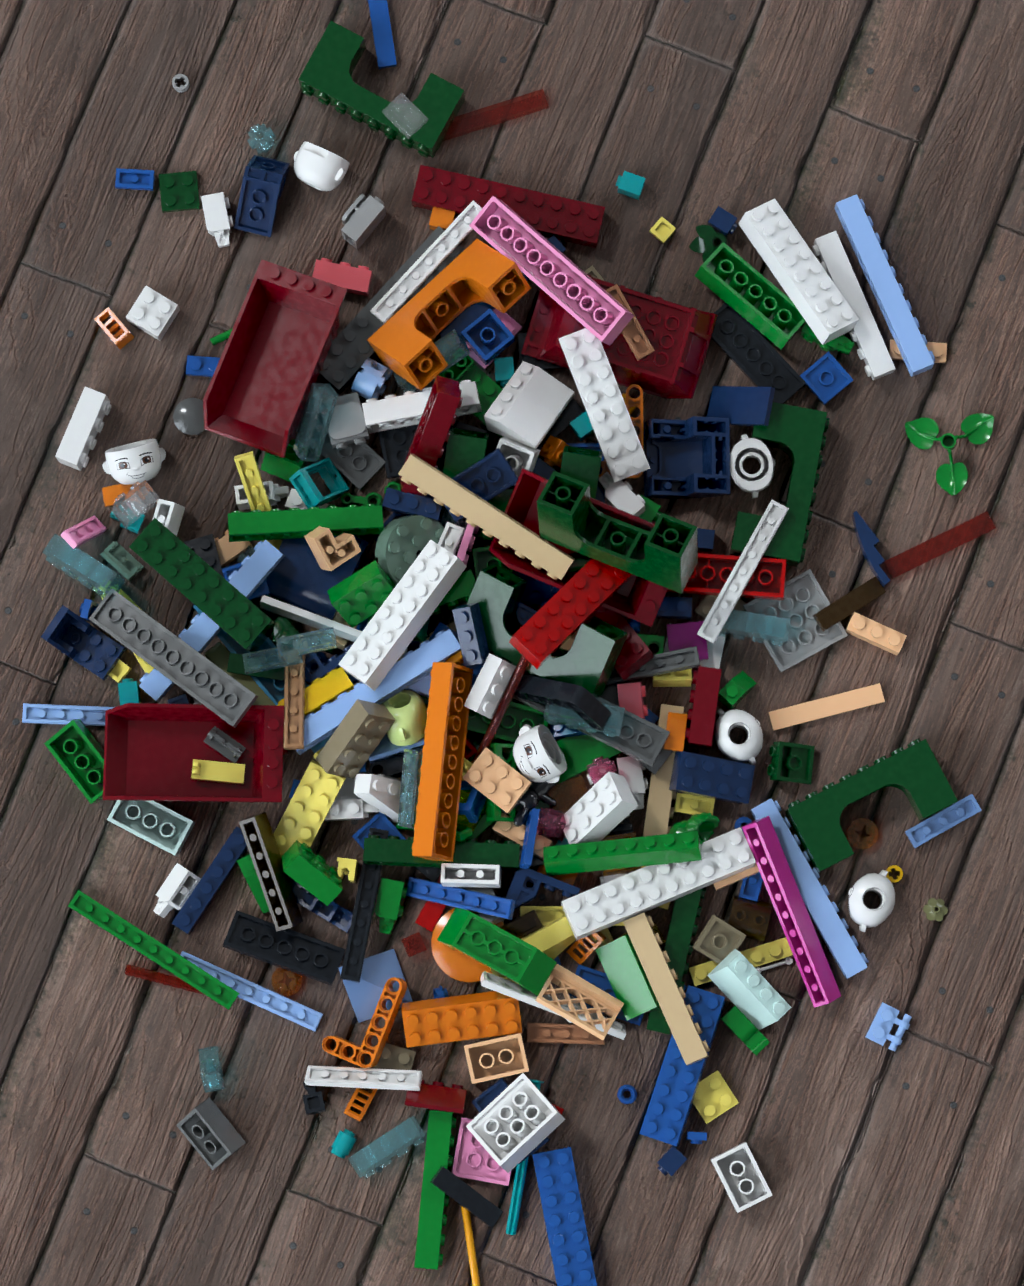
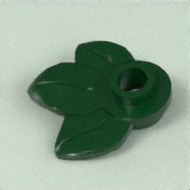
[689,225,727,262]

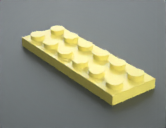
[273,760,346,858]

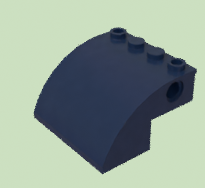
[643,416,730,499]
[266,536,369,620]

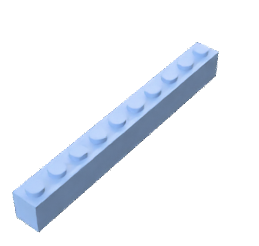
[834,194,935,377]
[139,539,285,702]
[296,629,461,755]
[750,798,868,979]

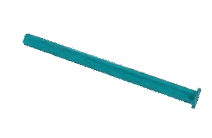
[506,1079,544,1235]

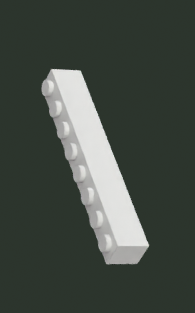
[812,231,896,381]

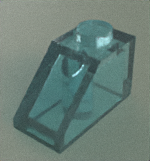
[198,1046,224,1093]

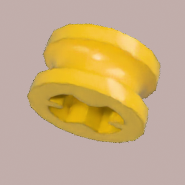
[886,865,903,883]

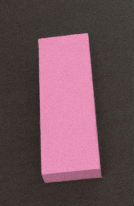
[61,516,107,549]

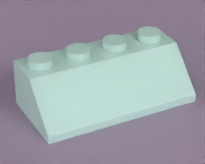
[707,949,792,1030]

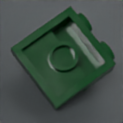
[767,741,815,785]

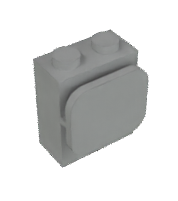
[341,194,386,250]
[320,392,369,450]

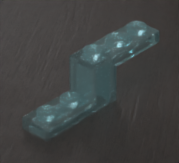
[242,627,337,675]

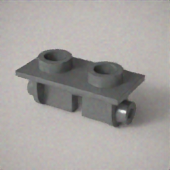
[203,726,246,763]

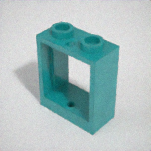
[289,457,349,509]

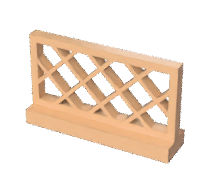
[535,964,624,1040]

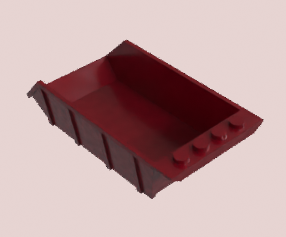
[203,259,347,458]
[521,274,718,399]
[489,468,668,627]
[103,703,284,802]

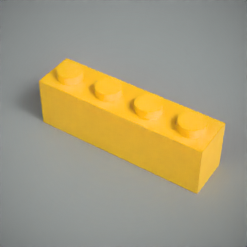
[276,667,354,716]

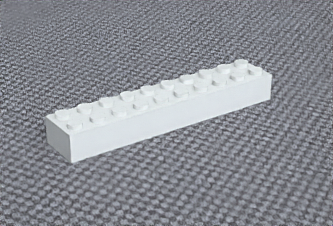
[561,827,756,941]

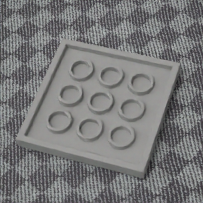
[743,569,848,673]

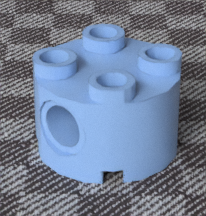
[351,358,393,400]

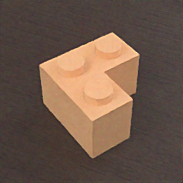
[304,526,361,571]

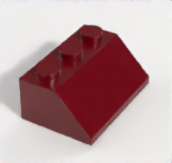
[405,1080,467,1114]

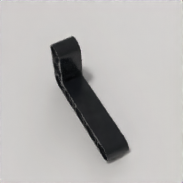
[512,674,612,731]

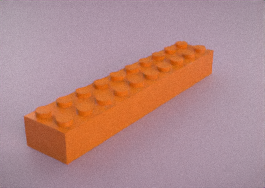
[412,662,473,862]

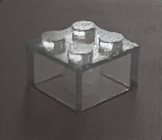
[112,480,160,528]

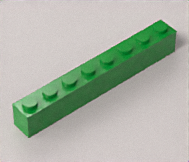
[228,504,384,542]
[543,831,702,876]
[414,1110,456,1270]

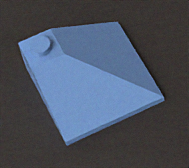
[338,949,413,1023]

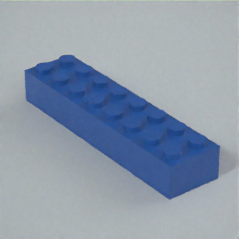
[639,985,727,1147]
[532,1147,597,1286]

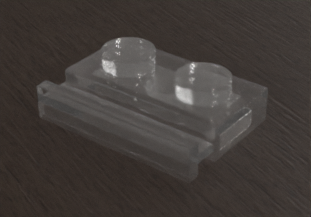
[382,92,428,139]

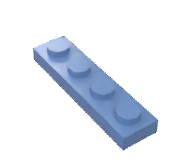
[905,794,982,848]

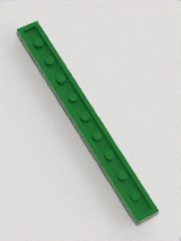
[68,890,240,1010]

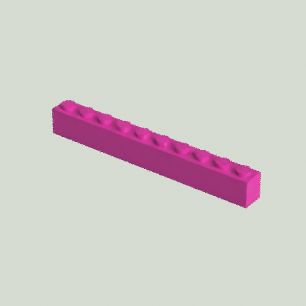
[742,816,841,1008]

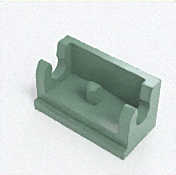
[100,541,144,582]

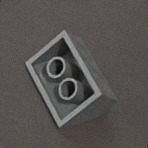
[176,1097,246,1170]

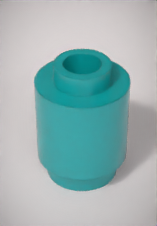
[331,1128,357,1159]

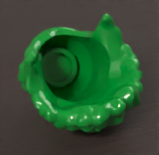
[669,812,720,844]

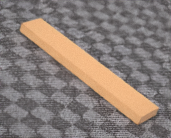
[768,683,885,731]

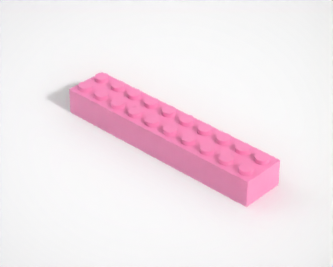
[469,196,634,345]

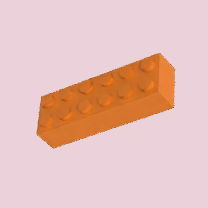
[401,991,523,1048]

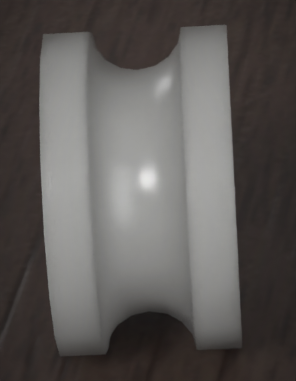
[172,74,190,93]

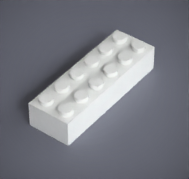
[362,380,482,434]

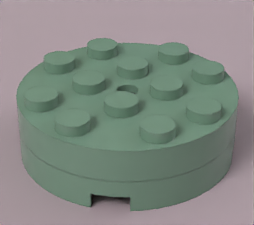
[375,515,444,585]

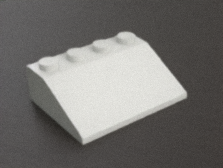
[484,361,575,449]
[466,1073,565,1173]

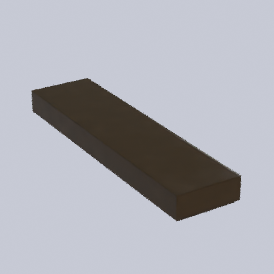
[813,576,886,632]

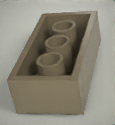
[316,699,395,779]

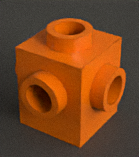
[539,435,569,468]

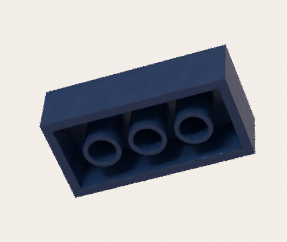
[669,751,755,804]

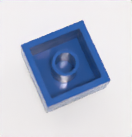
[461,308,515,365]

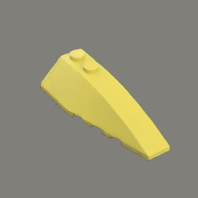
[490,915,576,983]

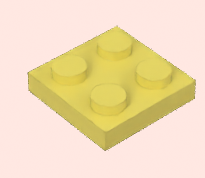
[693,1070,739,1124]

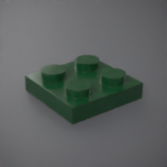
[159,171,200,213]

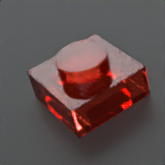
[401,932,427,957]

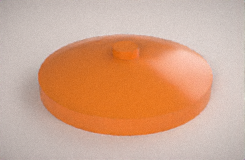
[431,908,504,983]

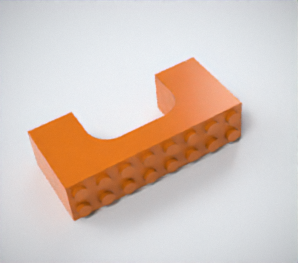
[367,239,531,390]

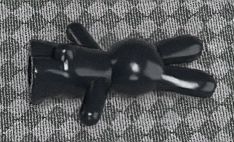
[500,774,559,827]

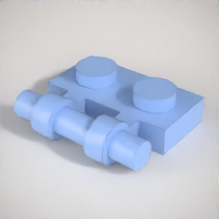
[865,1002,912,1052]

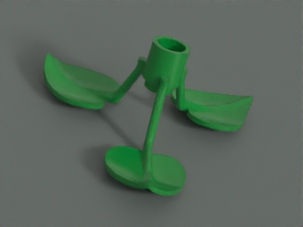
[905,413,995,496]

